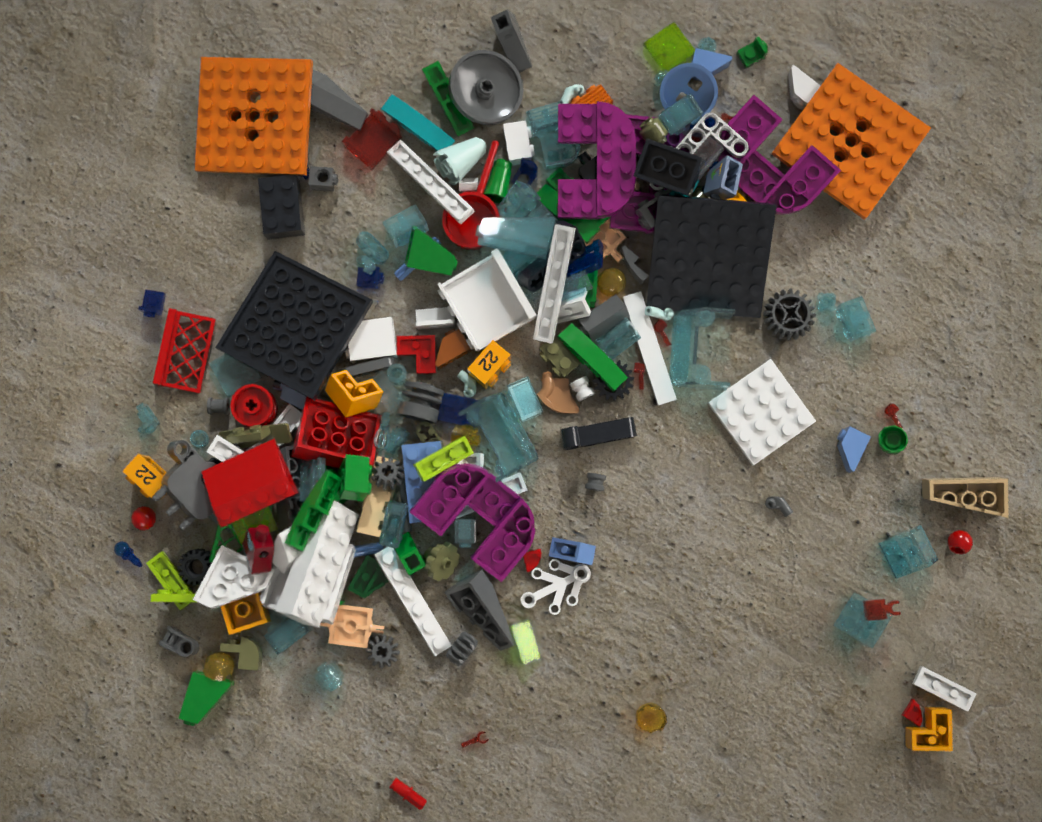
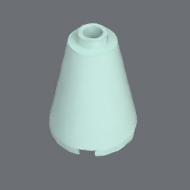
[433,137,487,185]

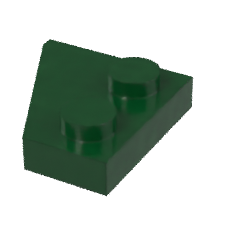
[347,555,389,599]

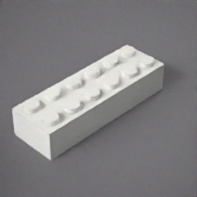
[276,500,359,627]

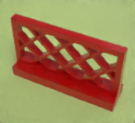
[153,308,216,394]

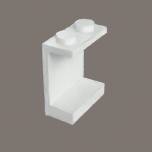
[345,317,398,364]

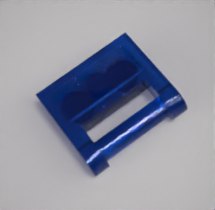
[566,239,603,281]

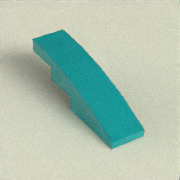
[381,94,455,151]

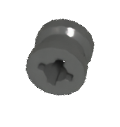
[585,473,606,491]

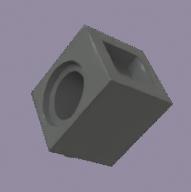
[308,166,338,191]

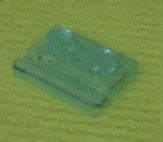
[300,457,325,502]

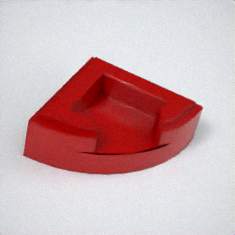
[523,548,541,572]
[902,699,923,727]

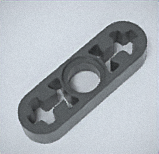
[340,356,396,378]

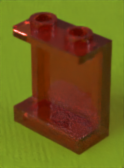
[342,108,402,170]

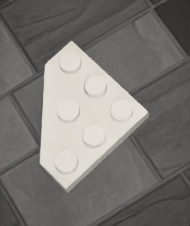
[193,545,276,609]

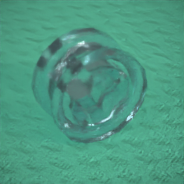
[190,430,209,448]

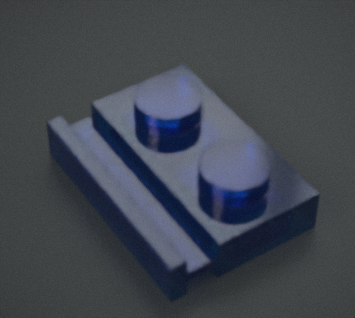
[438,393,481,428]

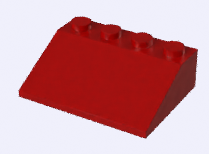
[292,397,381,468]
[201,439,299,527]

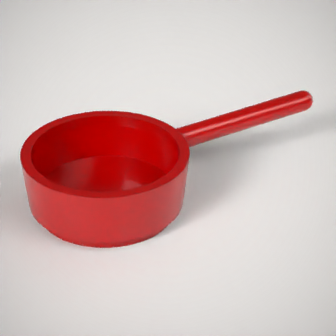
[442,140,500,250]

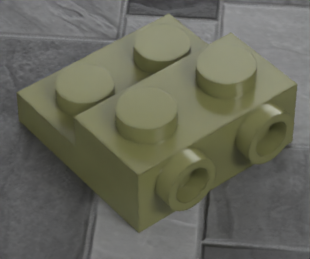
[539,325,582,378]

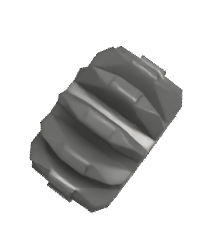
[371,457,405,491]
[446,632,478,666]
[366,634,400,668]

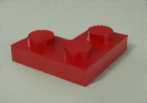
[397,335,436,375]

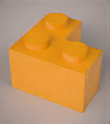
[325,370,383,417]
[905,707,953,751]

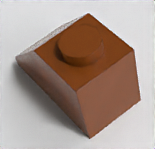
[435,329,471,370]

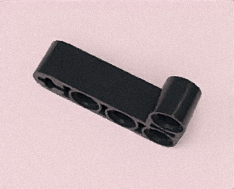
[517,220,586,292]
[560,417,637,450]

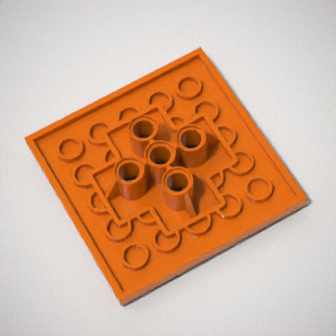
[195,57,313,176]
[771,63,931,220]

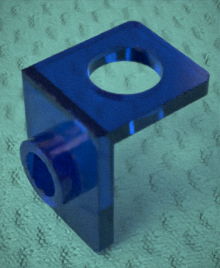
[511,158,538,192]

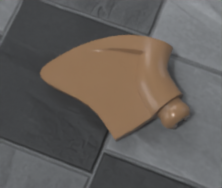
[536,372,579,414]

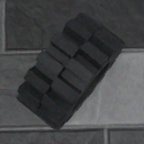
[178,548,212,585]

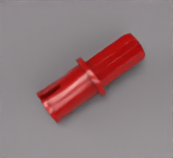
[389,777,427,810]

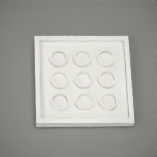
[708,359,816,466]

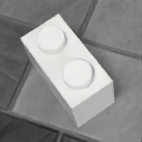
[503,121,535,165]

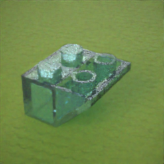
[878,525,938,578]
[833,592,893,649]

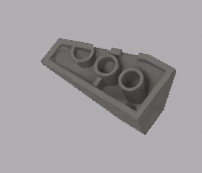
[310,70,368,131]
[444,570,515,651]

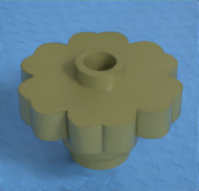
[424,542,460,582]

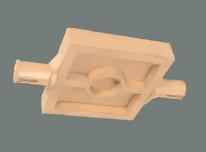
[585,219,626,263]
[320,605,385,648]

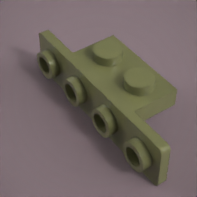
[219,423,293,448]

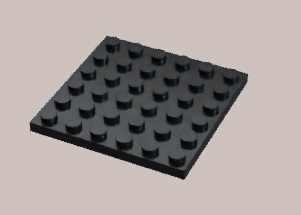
[646,194,777,318]
[215,251,373,401]

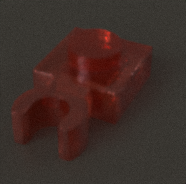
[863,599,901,621]

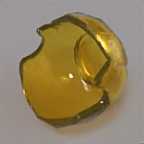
[597,268,626,297]
[203,652,235,681]
[635,702,667,734]

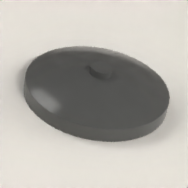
[449,50,523,125]

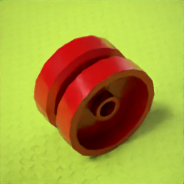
[230,384,278,428]

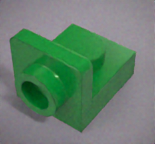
[736,36,768,69]

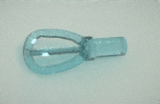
[374,412,391,450]

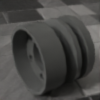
[397,381,444,424]

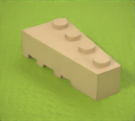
[357,456,402,538]
[922,477,1008,518]

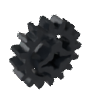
[592,359,634,402]

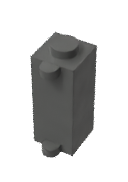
[578,294,630,342]

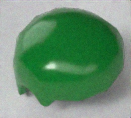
[878,425,908,455]

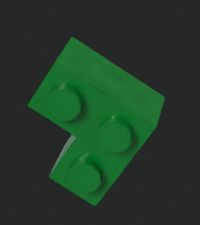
[337,454,372,501]

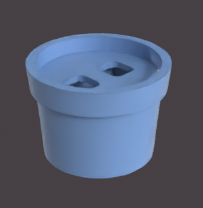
[660,63,718,122]

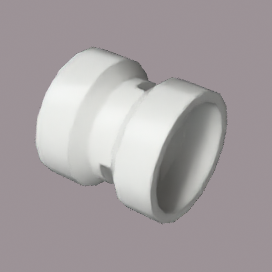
[570,376,595,402]

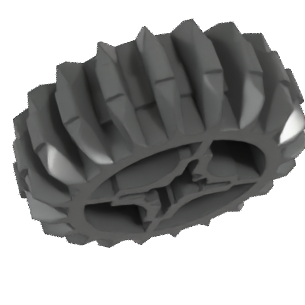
[763,289,816,341]

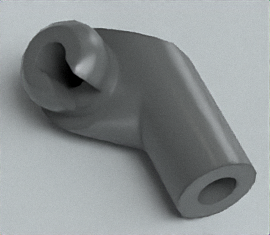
[765,496,793,517]

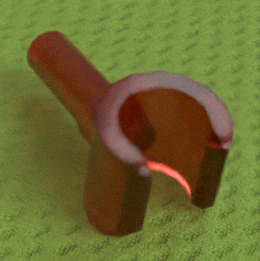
[654,319,671,347]
[633,362,645,390]
[884,403,903,429]
[461,731,489,748]

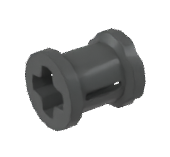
[207,397,230,415]

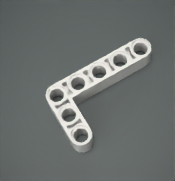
[650,113,748,191]

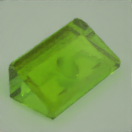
[511,620,541,664]

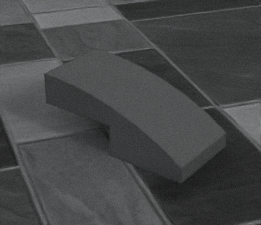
[621,245,648,285]

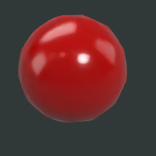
[131,506,156,531]
[947,530,973,555]

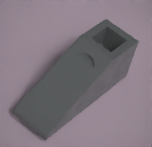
[491,9,533,73]

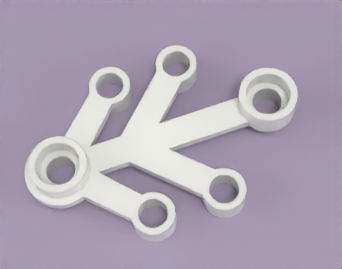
[521,559,591,615]

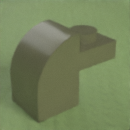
[220,636,263,671]

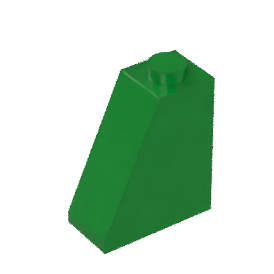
[404,226,457,276]
[178,670,235,726]

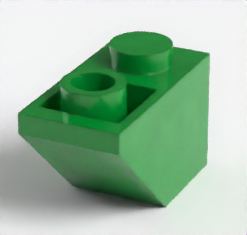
[392,532,426,576]

